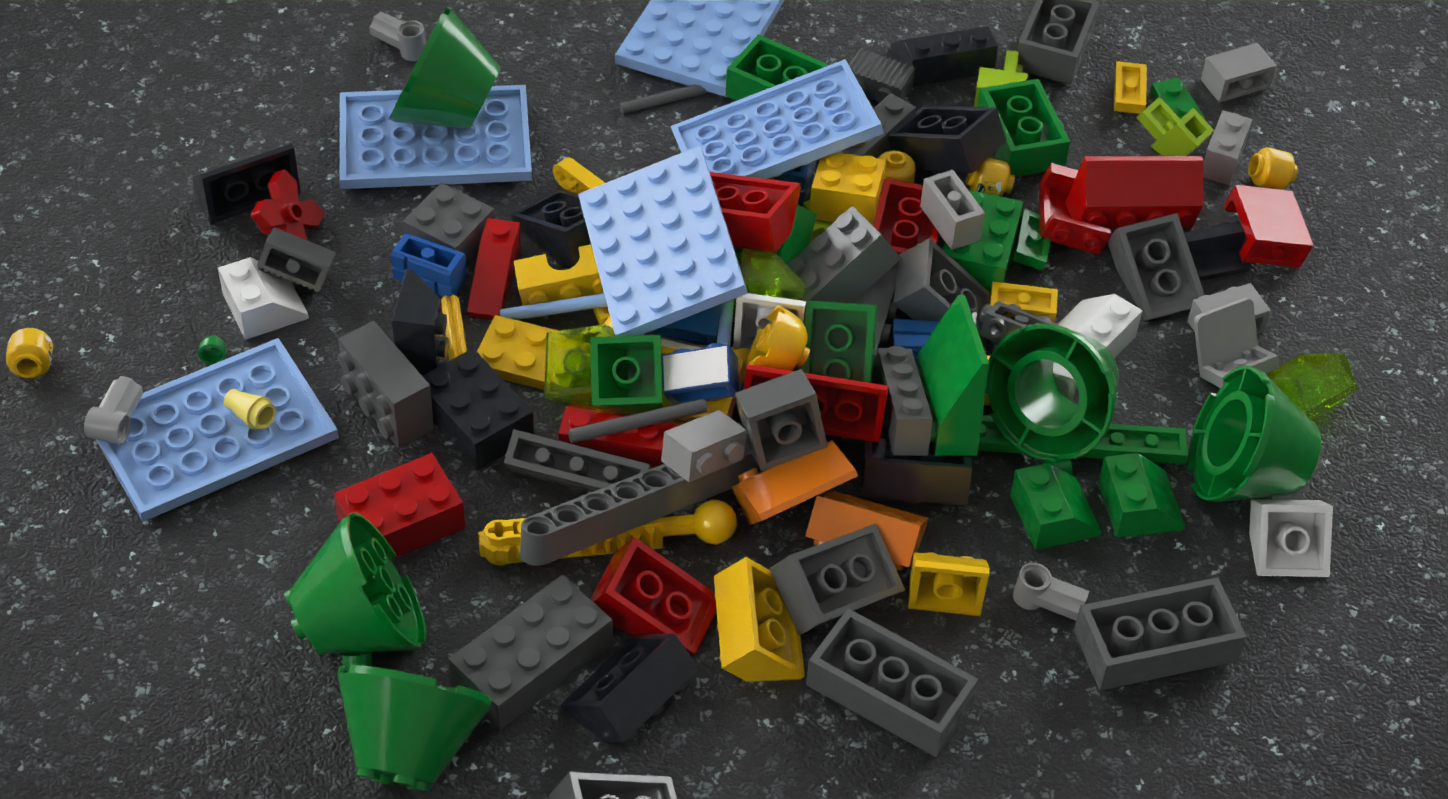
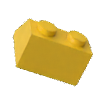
[908,552,989,616]

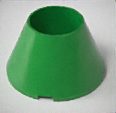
[389,6,501,129]
[985,324,1119,462]
[1188,366,1321,502]

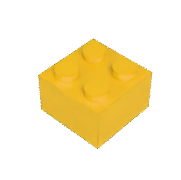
[810,152,886,226]

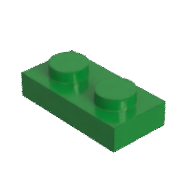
[1150,78,1205,120]
[1012,209,1051,271]

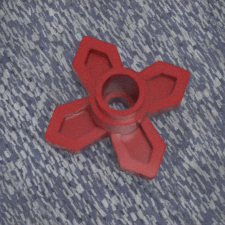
[251,169,325,240]

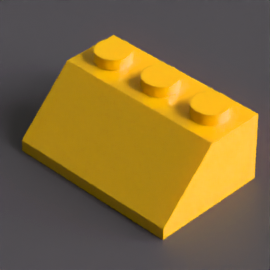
[714,557,805,682]

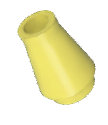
[223,389,276,430]

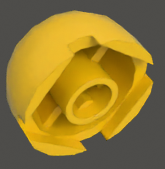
[747,305,810,371]

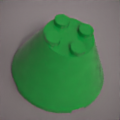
[284,512,427,657]
[337,665,492,792]

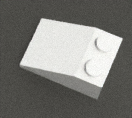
[733,293,806,371]

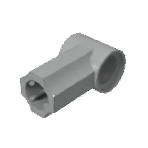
[369,11,426,61]
[84,376,143,445]
[1013,563,1089,620]

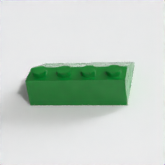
[916,295,989,456]

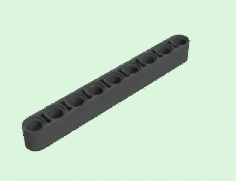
[520,442,771,566]

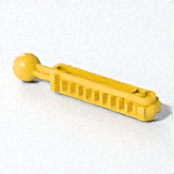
[478,499,737,565]

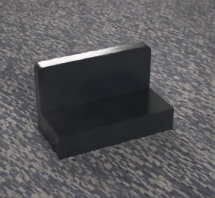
[1184,222,1251,281]

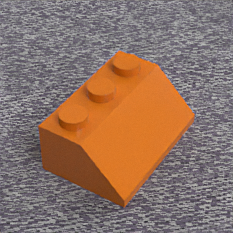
[731,440,858,525]
[805,489,929,570]

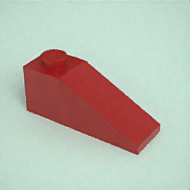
[467,218,521,320]

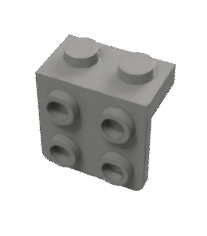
[1194,297,1279,388]

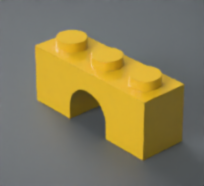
[514,245,604,306]

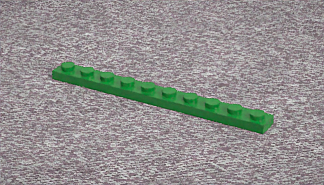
[841,415,1188,464]

